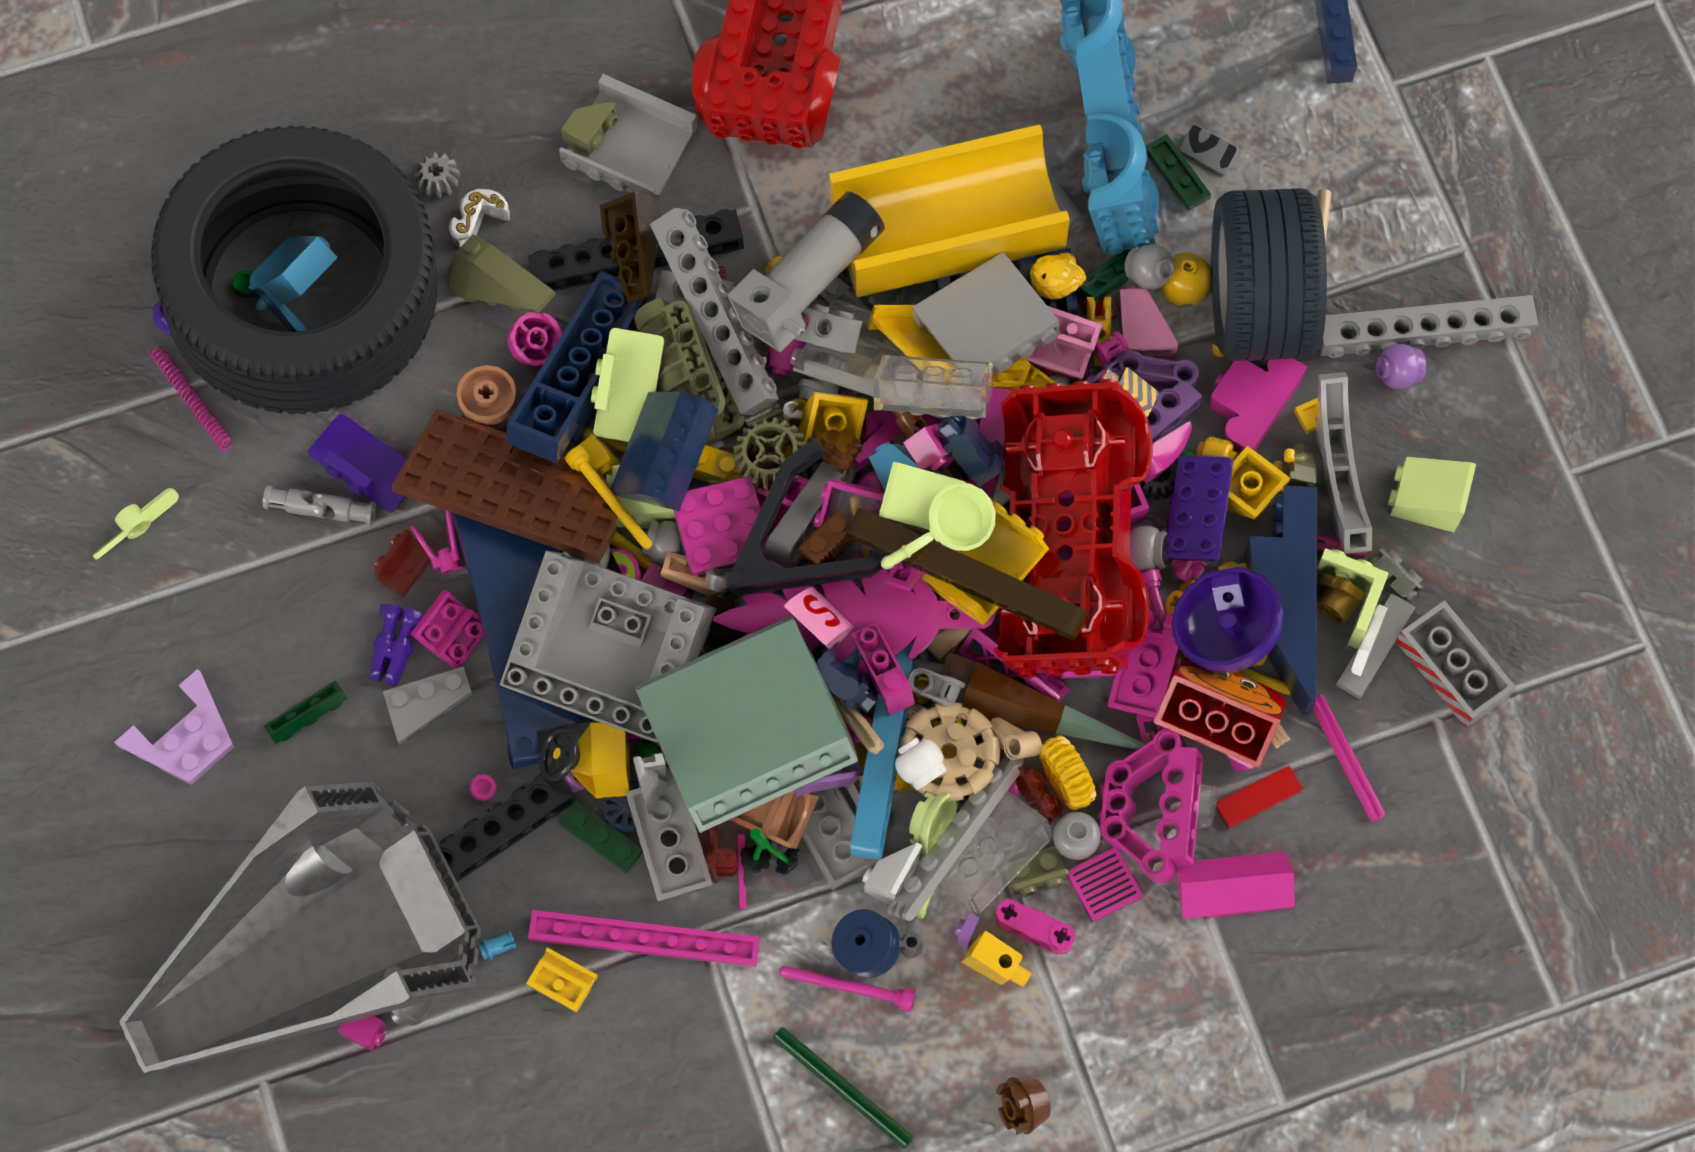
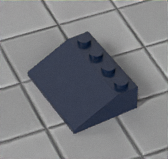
[610,392,719,511]

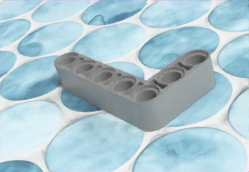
[765,462,855,595]

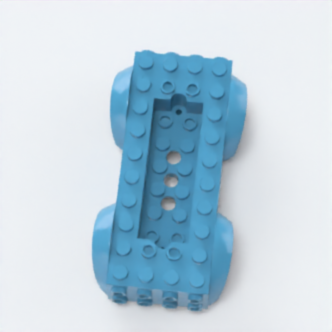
[1060,0,1159,255]

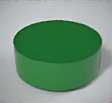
[232,270,257,298]

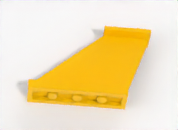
[867,305,1031,389]

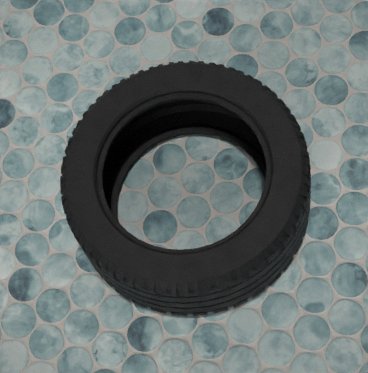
[151,125,437,414]

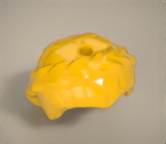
[1030,253,1086,300]

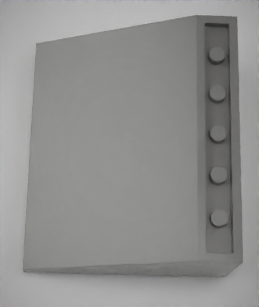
[500,551,717,743]

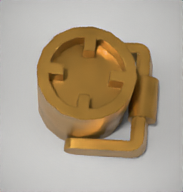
[1316,573,1365,625]

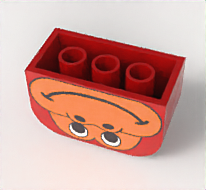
[1154,657,1286,768]

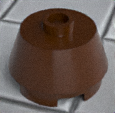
[996,1077,1051,1135]

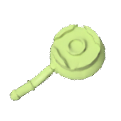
[881,483,996,569]
[909,792,959,919]

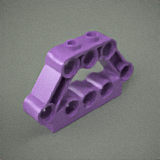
[1085,350,1202,444]

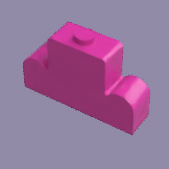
[1209,359,1308,455]

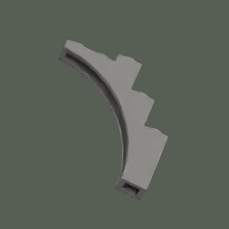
[1316,372,1372,554]

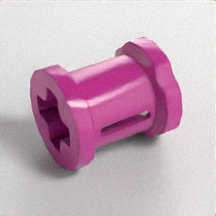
[1094,331,1129,365]

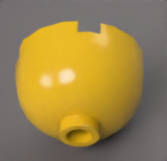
[1160,251,1212,306]

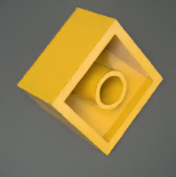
[1227,446,1290,519]

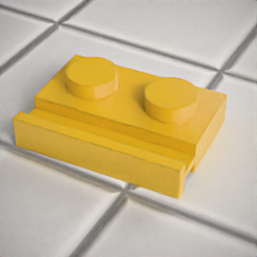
[526,947,598,1013]

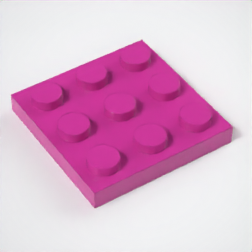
[673,476,769,576]

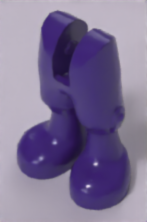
[369,604,425,686]

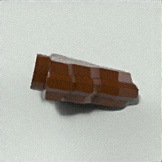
[807,429,862,474]

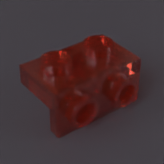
[374,529,436,597]

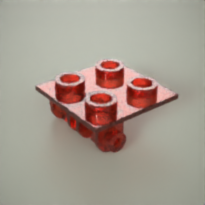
[1016,766,1063,827]
[708,824,738,883]

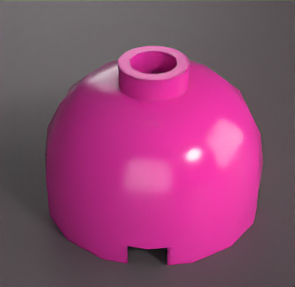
[507,312,562,366]

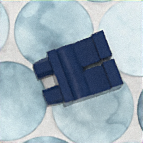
[938,404,1004,487]
[812,644,877,713]

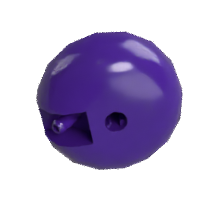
[1171,567,1284,673]

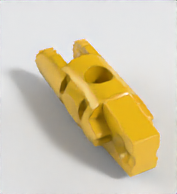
[1087,297,1111,366]

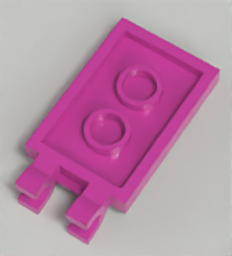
[1107,611,1181,719]

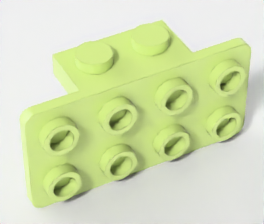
[591,328,664,442]

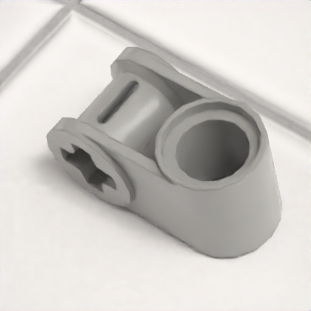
[908,668,965,707]

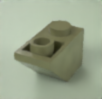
[561,101,619,156]

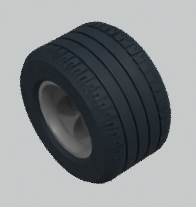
[1211,188,1327,361]

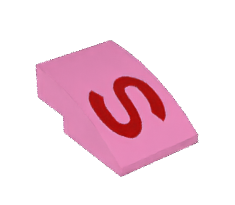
[784,588,854,650]

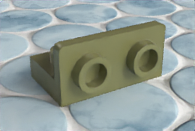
[1003,846,1069,897]

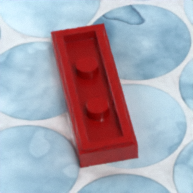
[1215,765,1303,829]

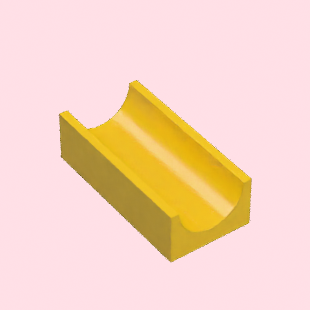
[829,124,1070,298]

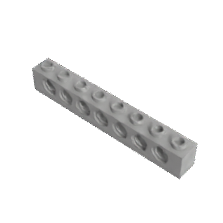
[650,208,779,415]
[655,270,862,353]
[1319,295,1538,358]

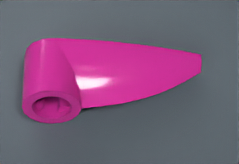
[1143,421,1192,484]

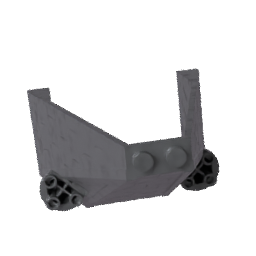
[119,782,481,1073]

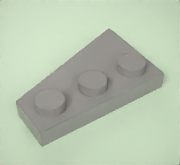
[383,666,472,746]

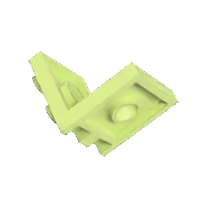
[1317,548,1389,649]

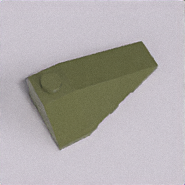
[448,234,556,313]

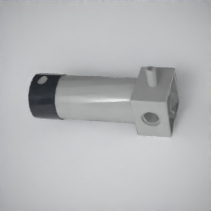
[727,192,885,352]

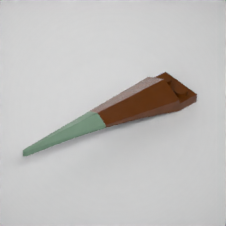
[930,652,1146,750]

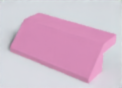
[1021,306,1102,380]

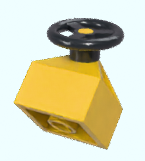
[539,723,630,798]

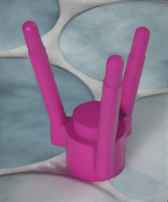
[411,510,463,574]

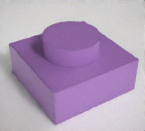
[954,913,980,949]

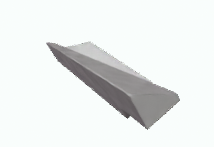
[633,753,669,817]

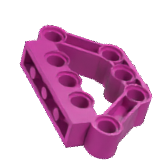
[1097,729,1204,884]

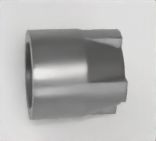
[900,931,923,958]

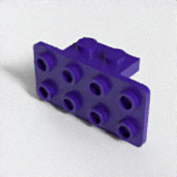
[308,414,407,513]
[1165,455,1233,562]

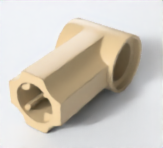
[927,612,972,663]
[990,718,1042,760]

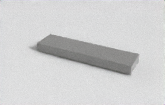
[1336,593,1416,699]

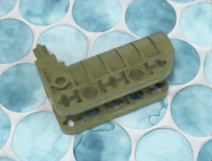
[634,298,745,446]

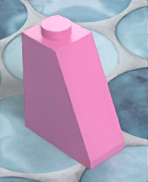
[1118,286,1178,358]

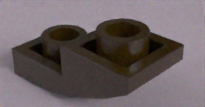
[704,592,741,646]

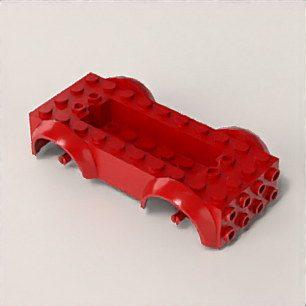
[692,0,846,149]
[994,379,1153,678]

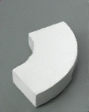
[1351,605,1388,676]

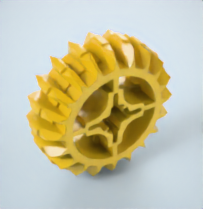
[1039,735,1096,811]

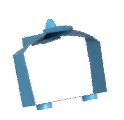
[248,236,338,332]

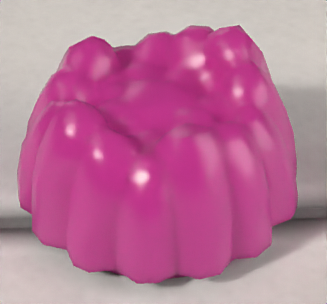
[470,774,497,801]

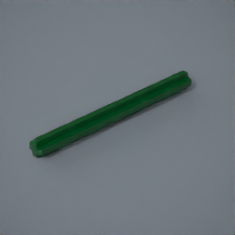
[773,1027,913,1149]

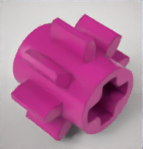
[1171,560,1207,582]

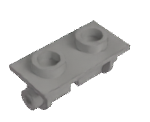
[1370,549,1424,601]

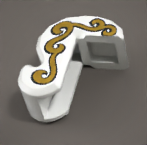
[449,189,510,247]

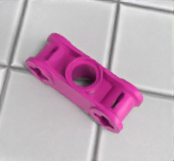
[995,899,1075,955]

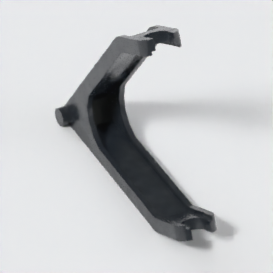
[728,439,886,599]

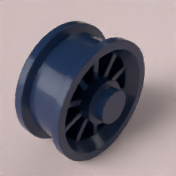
[831,909,901,978]

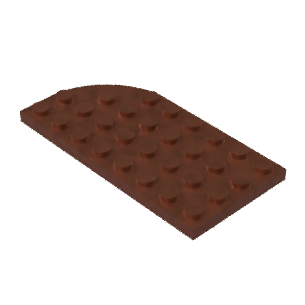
[392,409,618,564]

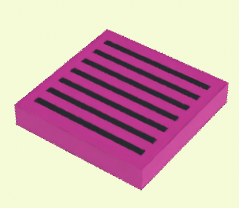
[1068,847,1143,923]

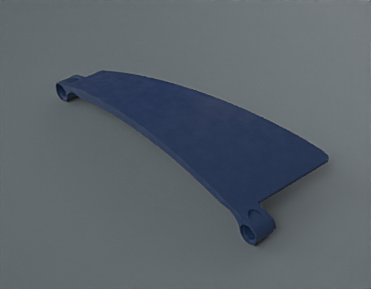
[451,512,595,769]

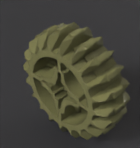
[733,417,807,491]

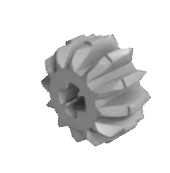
[414,152,460,199]

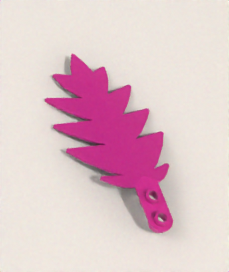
[713,553,995,674]

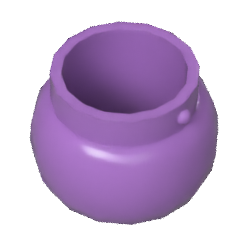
[1376,344,1426,390]

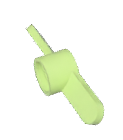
[92,488,179,560]

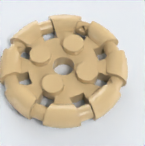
[898,702,1000,801]

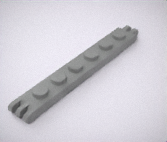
[887,754,1024,921]

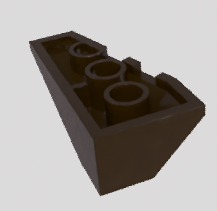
[600,191,661,303]

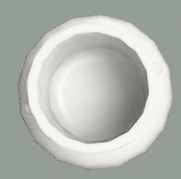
[895,737,947,790]

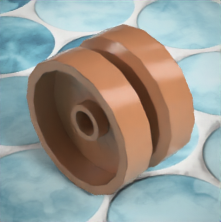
[456,365,519,432]

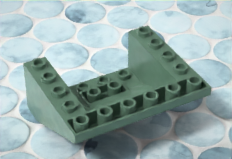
[635,615,858,833]

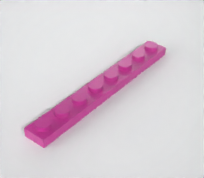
[528,910,760,967]

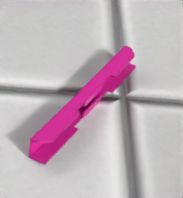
[738,834,746,910]

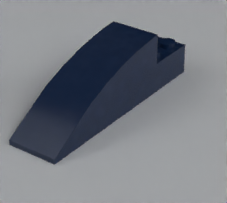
[507,271,647,463]
[1243,485,1317,716]

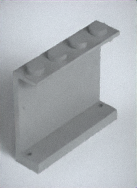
[559,74,698,195]
[912,252,1060,391]

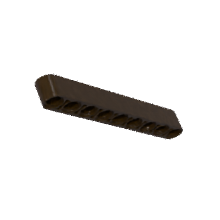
[846,508,1088,640]

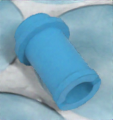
[478,931,517,961]

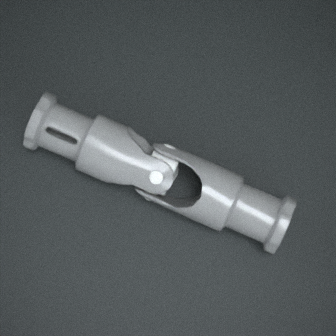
[263,485,376,526]

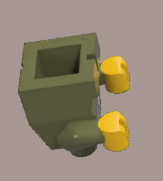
[1273,444,1317,487]

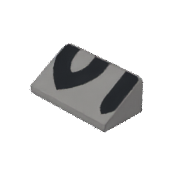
[1179,124,1239,176]

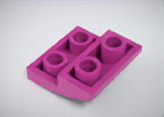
[410,590,484,669]

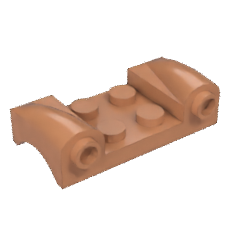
[729,790,819,849]

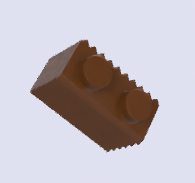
[799,508,855,565]

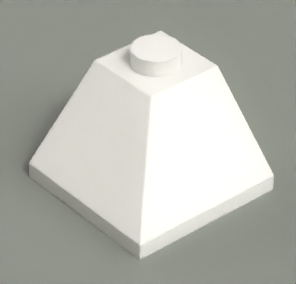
[862,843,922,905]

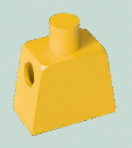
[961,931,1031,987]

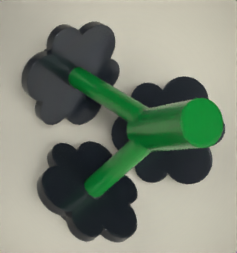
[740,828,801,876]

